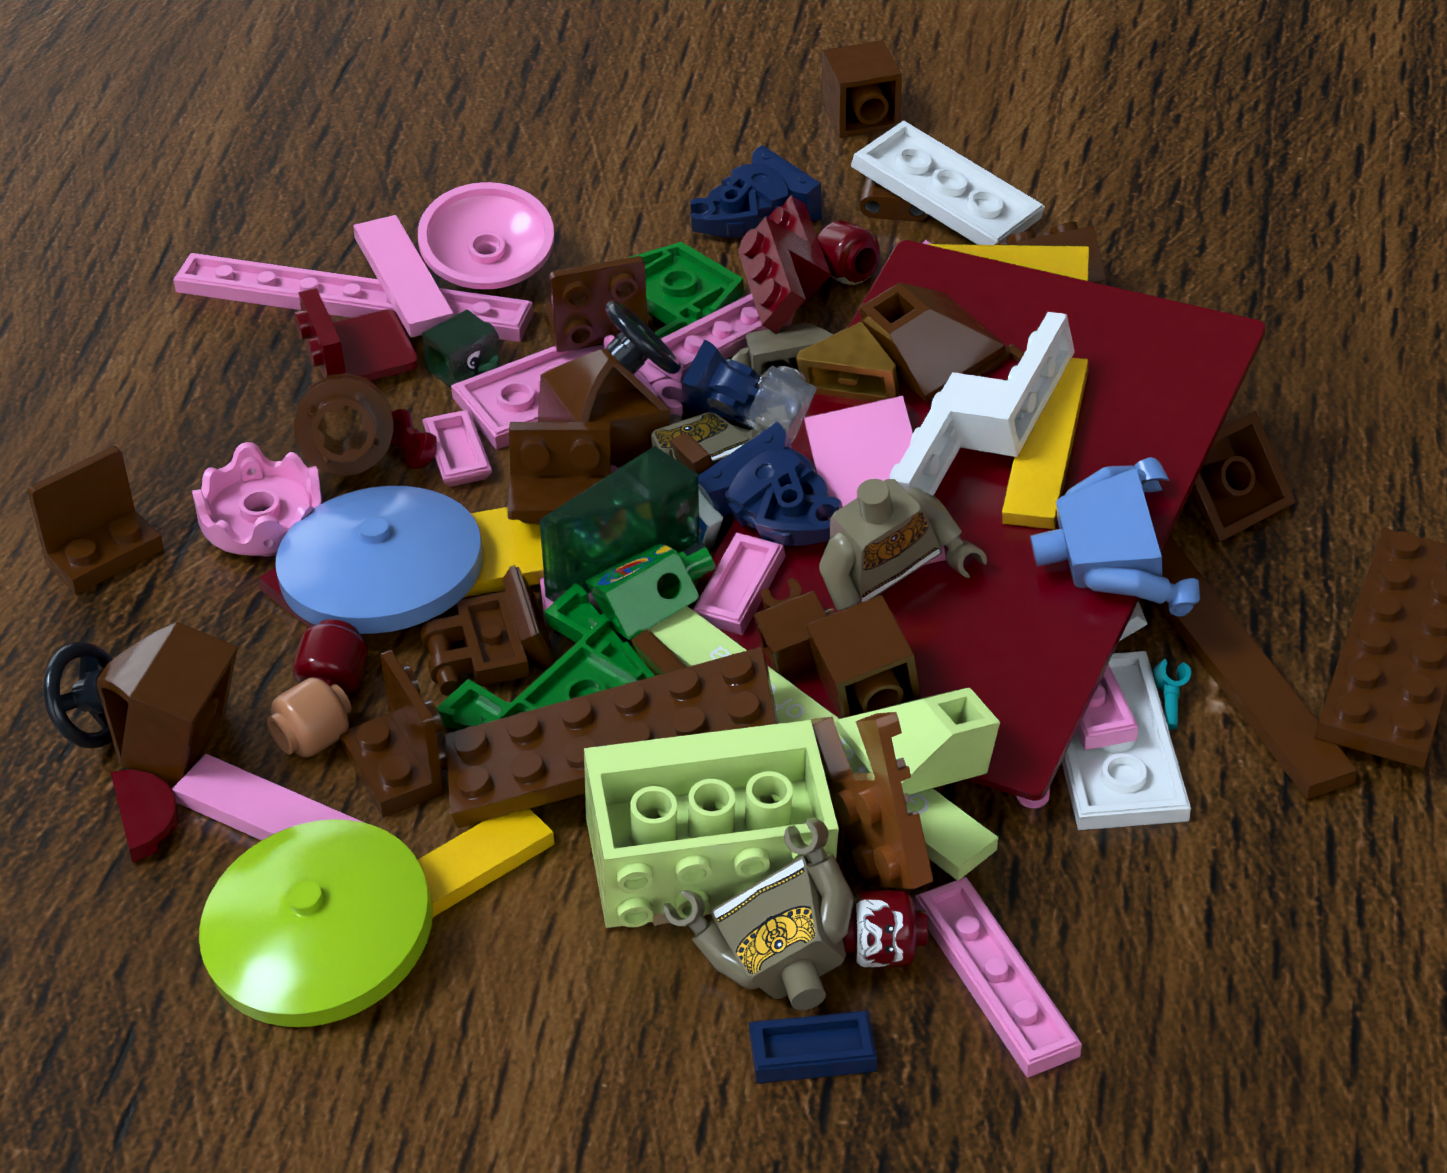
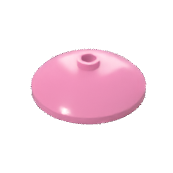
[418,182,554,289]

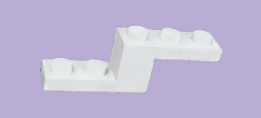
[889,312,1075,495]

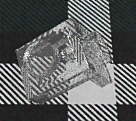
[744,366,817,443]

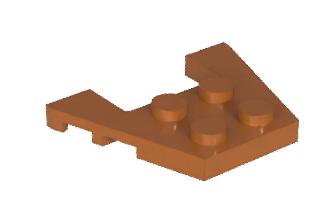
[811,712,933,889]

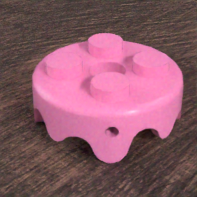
[192,442,323,557]

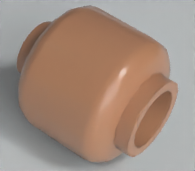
[267,677,351,758]

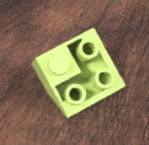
[836,687,1000,795]

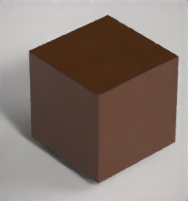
[822,40,902,138]
[806,595,921,719]

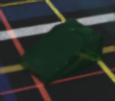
[540,446,700,602]

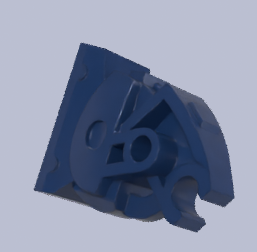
[690,145,822,238]
[682,340,801,430]
[694,421,843,546]

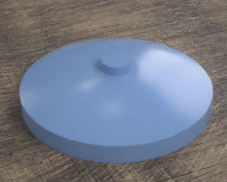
[276,486,483,634]

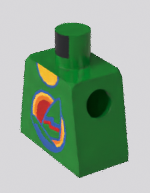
[585,542,716,640]

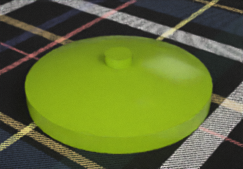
[199,819,433,1027]

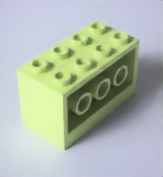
[584,720,839,928]

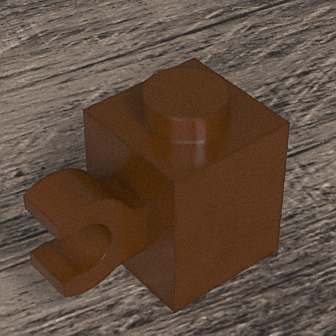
[754,578,835,681]

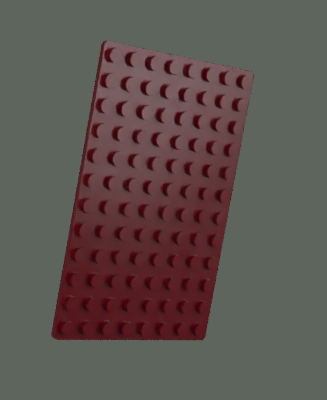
[688,240,1265,801]

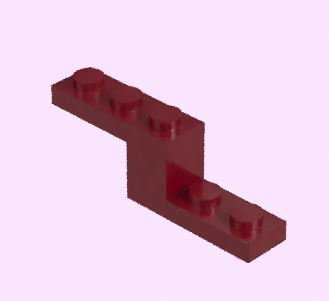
[738,195,831,334]

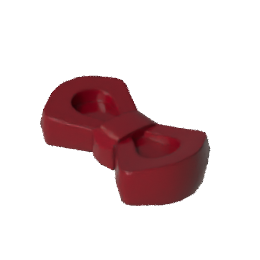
[390,409,437,469]

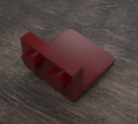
[294,288,418,381]

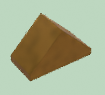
[796,321,900,402]

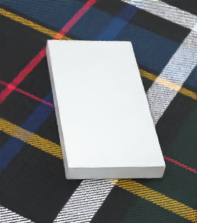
[851,121,1045,245]
[1062,651,1191,830]

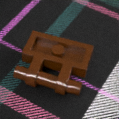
[420,591,529,696]

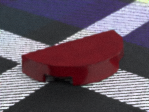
[110,769,178,863]

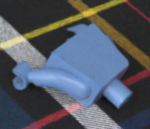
[1030,457,1200,616]

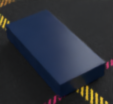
[749,1011,877,1084]

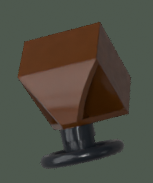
[538,300,680,468]
[43,622,238,787]

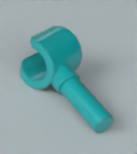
[1152,659,1192,730]

